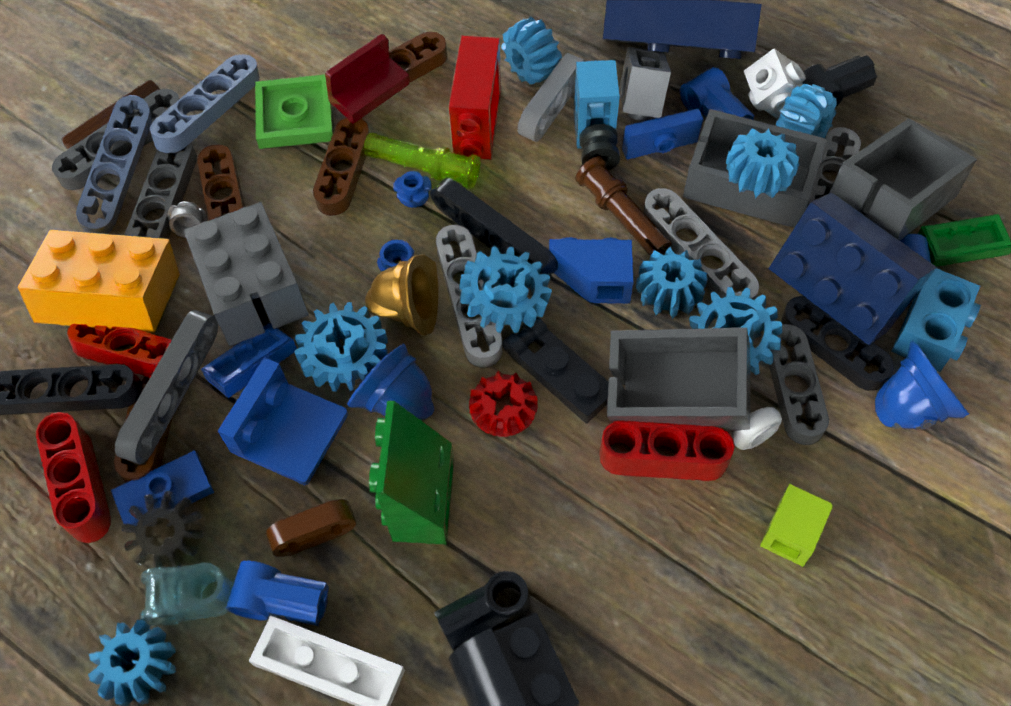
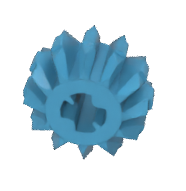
[501,17,562,85]
[776,83,837,138]
[726,128,799,198]
[636,246,708,319]
[88,620,176,706]

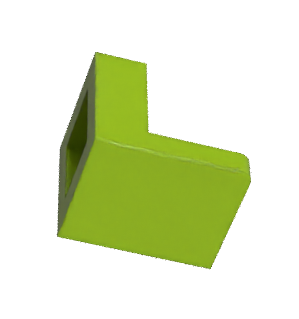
[760,484,832,567]

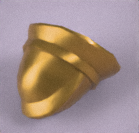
[365,254,439,336]

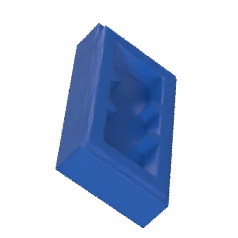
[622,109,703,160]
[201,323,297,398]
[111,450,214,533]

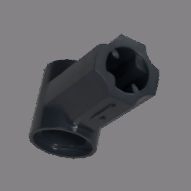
[802,55,877,108]
[434,571,530,651]

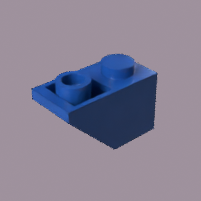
[549,237,633,304]

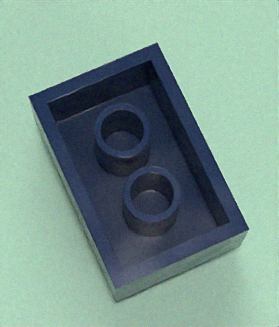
[768,193,937,345]

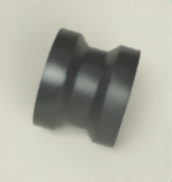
[580,124,620,170]

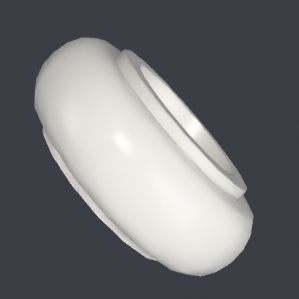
[732,407,782,450]

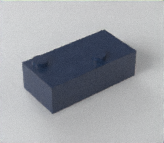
[603,0,762,59]

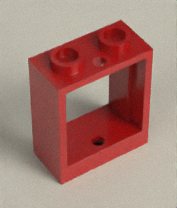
[449,35,501,160]

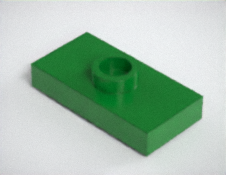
[918,214,1011,267]

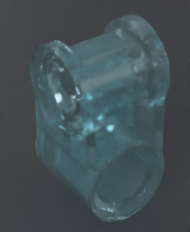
[140,563,234,626]

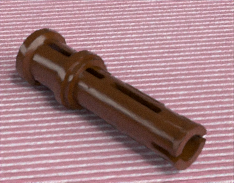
[575,156,672,257]

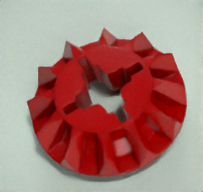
[469,370,538,437]

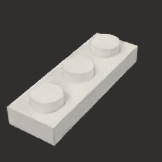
[249,615,405,706]

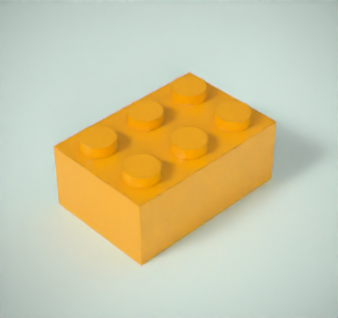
[17,230,180,333]

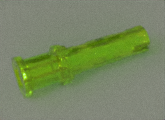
[364,132,481,190]

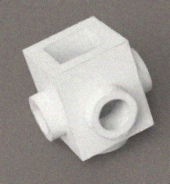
[744,48,806,118]

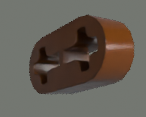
[266,499,356,557]

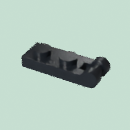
[502,317,609,424]

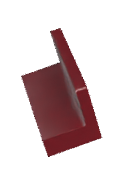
[325,34,409,124]

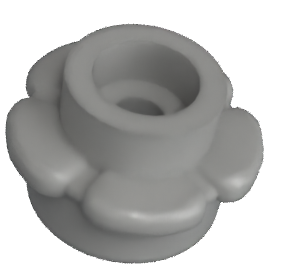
[167,201,207,238]

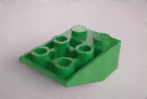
[369,401,455,545]

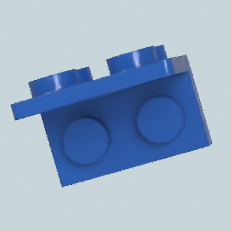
[218,357,348,485]

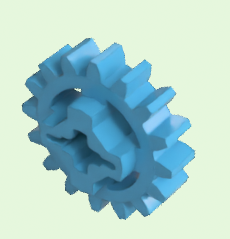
[459,247,552,333]
[689,287,782,375]
[295,302,388,392]

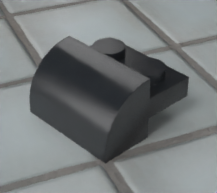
[449,612,580,706]

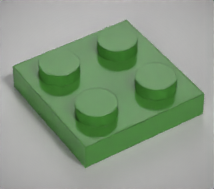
[255,74,334,149]

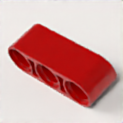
[36,412,111,543]
[599,421,735,481]

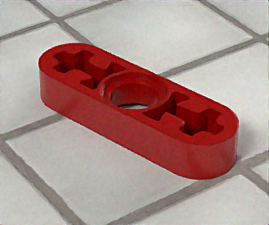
[67,323,172,378]

